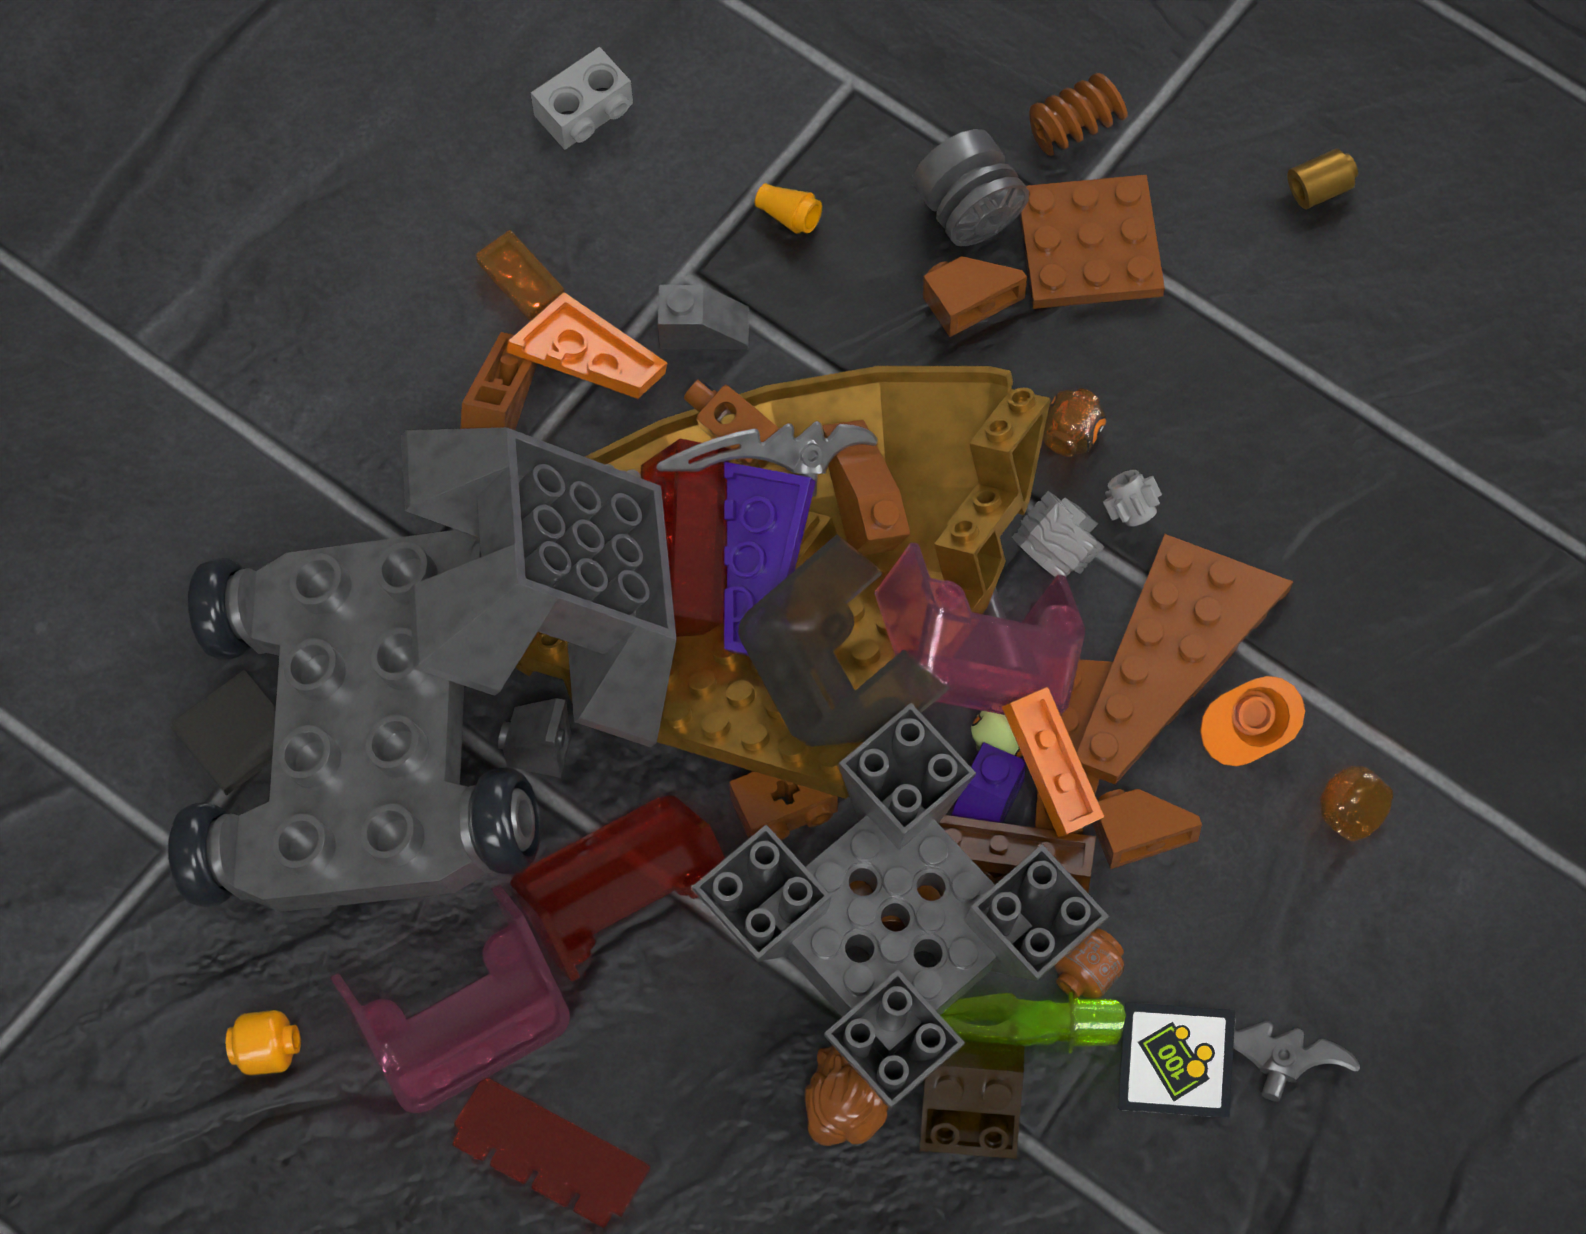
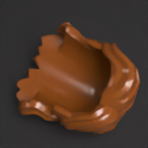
[804,1045,889,1146]

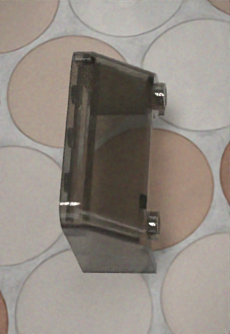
[738,534,950,747]

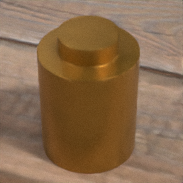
[1287,149,1358,209]

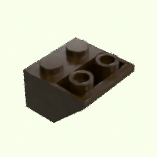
[920,1041,1025,1159]

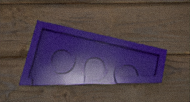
[724,462,816,661]

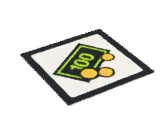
[1118,1002,1235,1118]

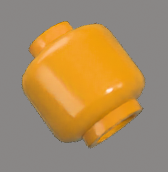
[226,1010,301,1075]

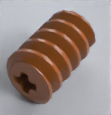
[1029,73,1128,156]

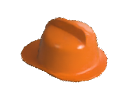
[1200,676,1305,766]

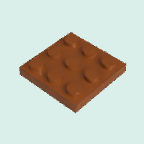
[1019,175,1165,309]

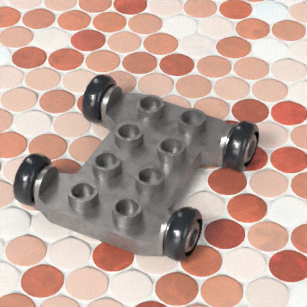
[168,530,541,912]

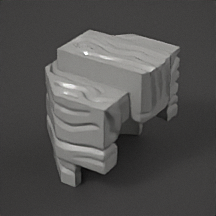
[1012,491,1104,582]

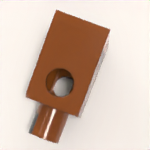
[683,378,780,469]

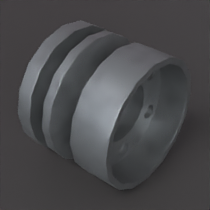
[913,129,1029,246]

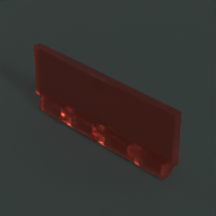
[452,1076,651,1228]

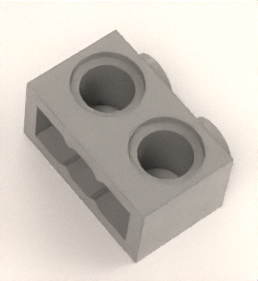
[531,47,633,150]

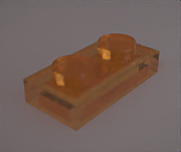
[476,230,564,321]

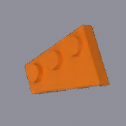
[507,292,667,399]

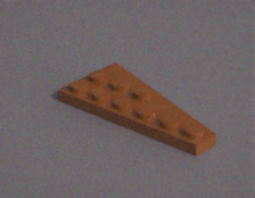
[1077,534,1293,784]

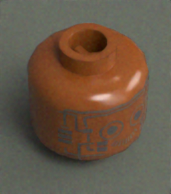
[1054,928,1124,1000]

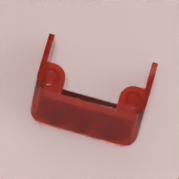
[510,795,725,981]

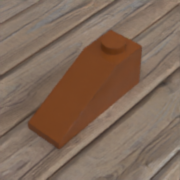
[460,332,538,430]
[822,420,910,557]

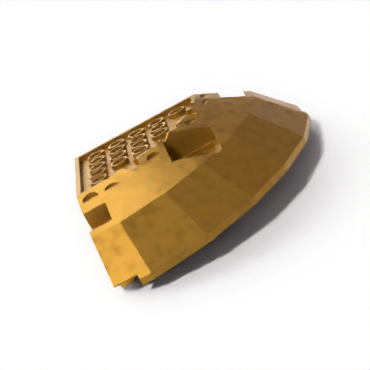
[470,366,1050,799]

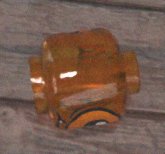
[1043,388,1106,457]

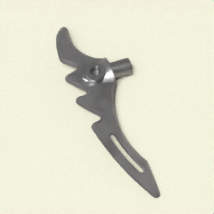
[657,421,878,497]
[1121,1017,1360,1101]

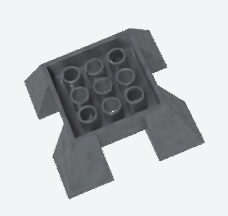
[401,428,676,747]
[692,703,1109,1109]

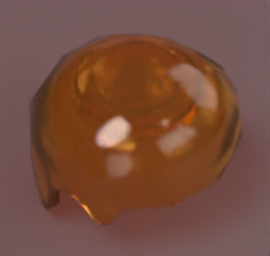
[1320,765,1393,841]

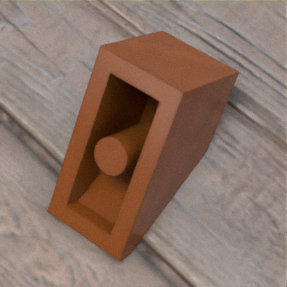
[923,256,1027,337]
[1092,789,1202,869]

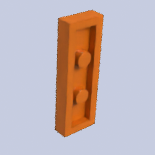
[1002,687,1104,837]

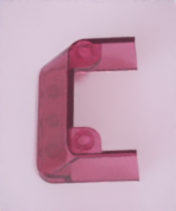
[875,542,1085,716]
[330,884,570,1113]

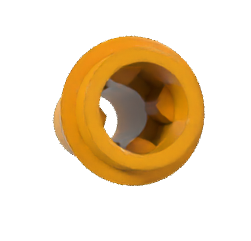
[755,183,822,234]

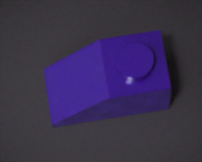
[951,742,1026,823]

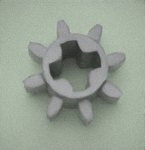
[1103,470,1162,526]

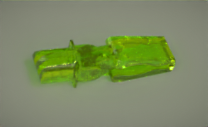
[940,992,1126,1053]

